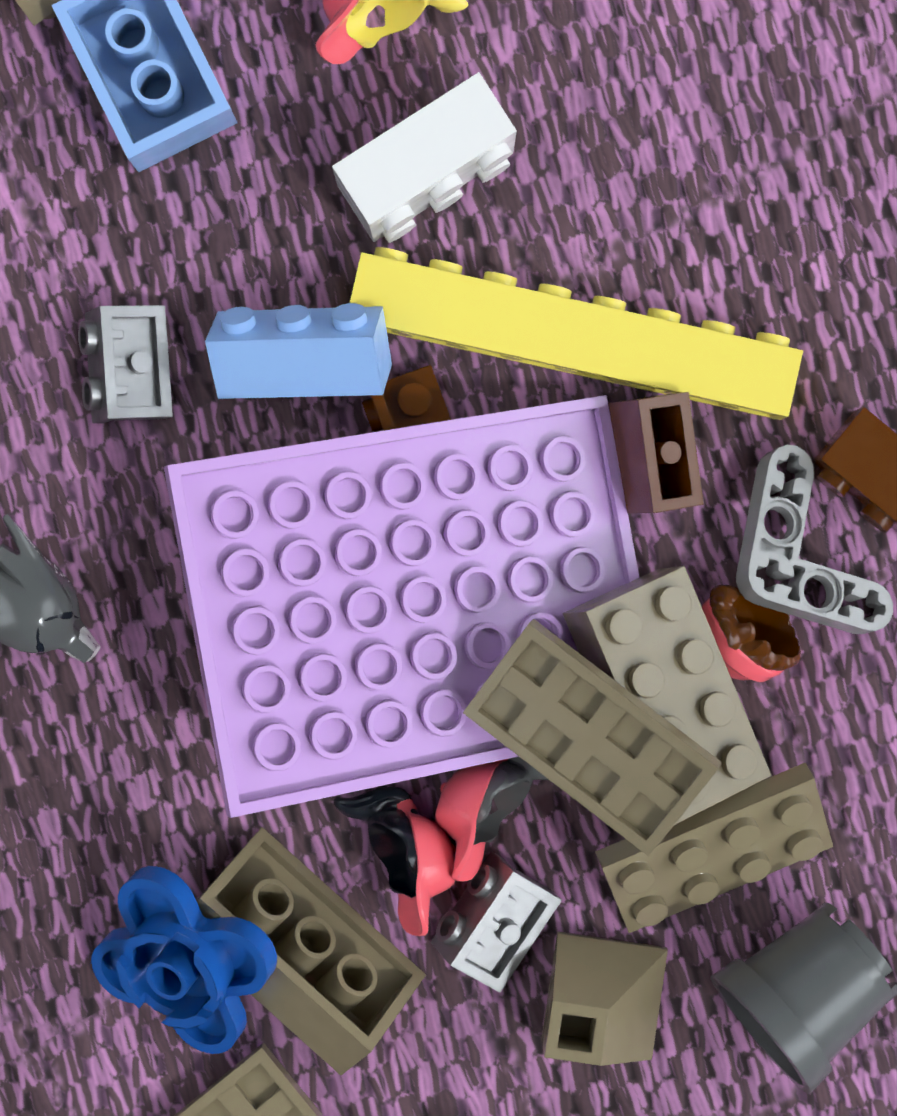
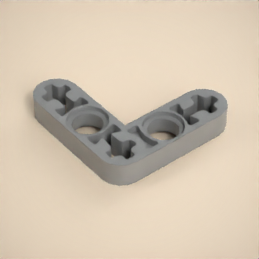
[736,445,893,635]

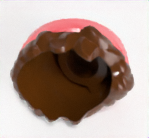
[702,585,801,682]

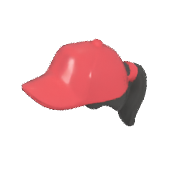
[435,756,549,881]

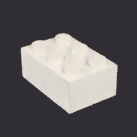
[332,72,517,243]

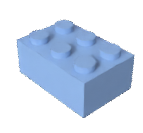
[51,0,238,172]

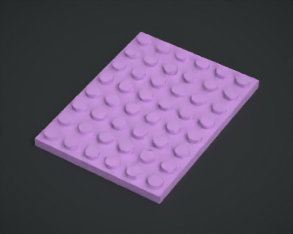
[164,395,639,818]

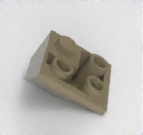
[541,931,668,1066]

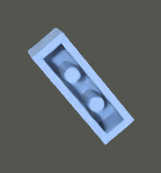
[205,303,392,399]

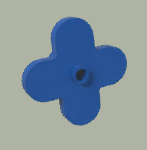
[91,866,277,1054]

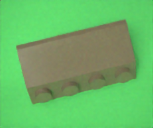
[196,827,426,1075]

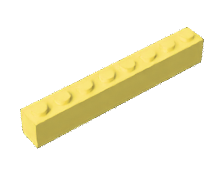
[350,247,803,420]

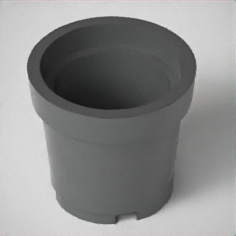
[710,902,897,1094]

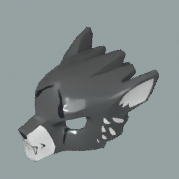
[0,514,101,663]

